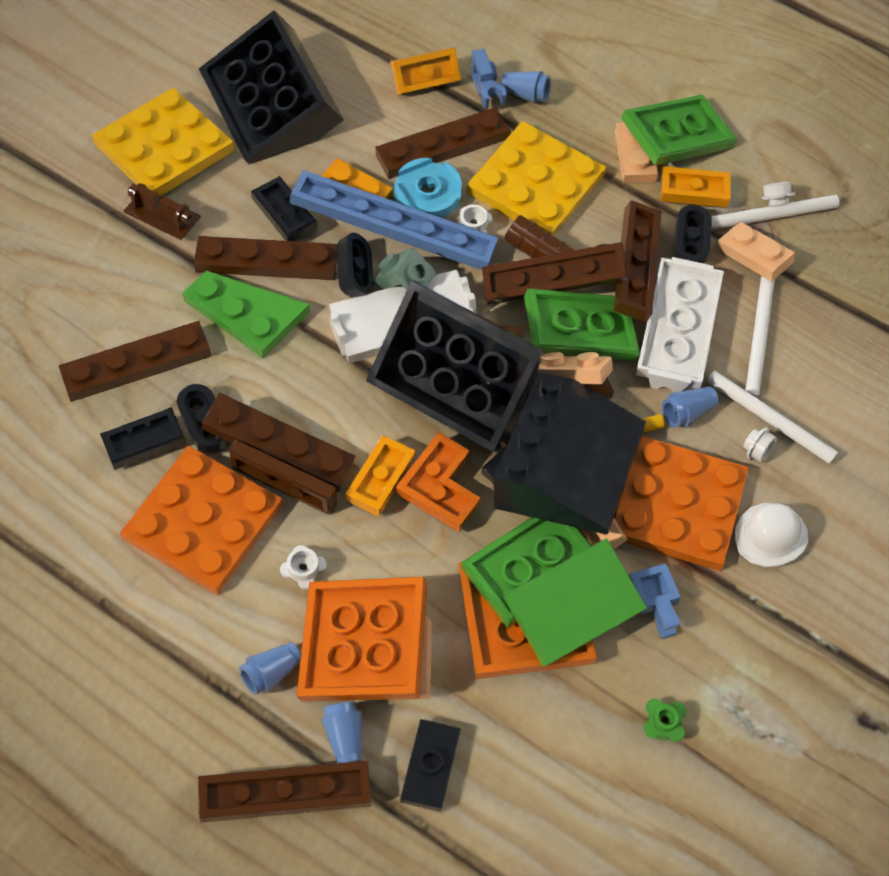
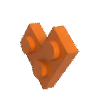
[396,432,481,533]

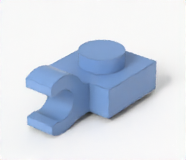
[471,49,506,108]
[629,563,681,639]

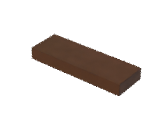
[229,439,337,515]

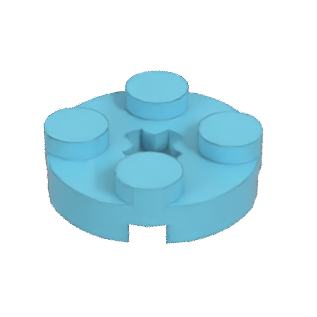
[394,158,462,218]

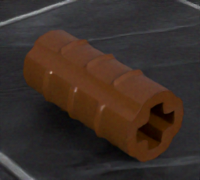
[505,215,575,258]

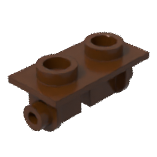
[123,183,201,240]

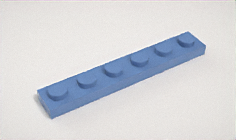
[290,170,498,270]

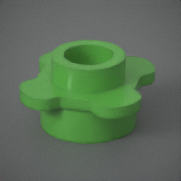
[644,698,686,742]

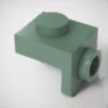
[374,248,436,290]

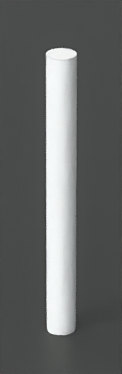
[711,195,840,230]
[745,276,775,397]
[707,370,838,464]

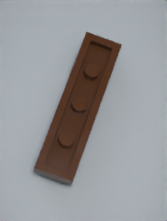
[375,107,510,180]
[613,200,662,322]
[194,236,337,281]
[482,242,628,304]
[58,321,212,402]
[201,392,356,493]
[198,760,371,823]

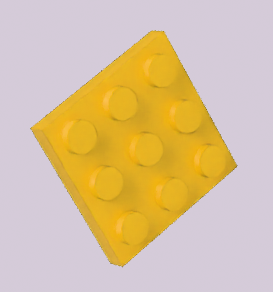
[92,88,235,197]
[466,121,606,237]

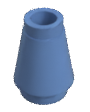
[501,71,551,104]
[662,386,718,428]
[239,642,301,695]
[321,701,362,763]

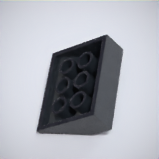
[199,10,344,164]
[366,280,545,452]
[493,372,646,535]

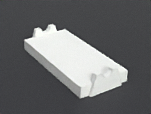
[636,257,724,393]
[329,269,477,364]

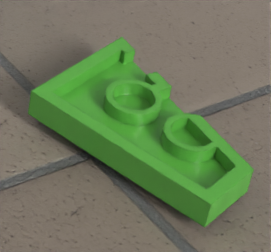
[182,271,310,358]

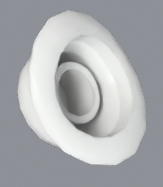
[734,503,808,567]

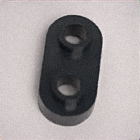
[673,205,712,264]
[337,232,374,298]
[177,384,229,453]

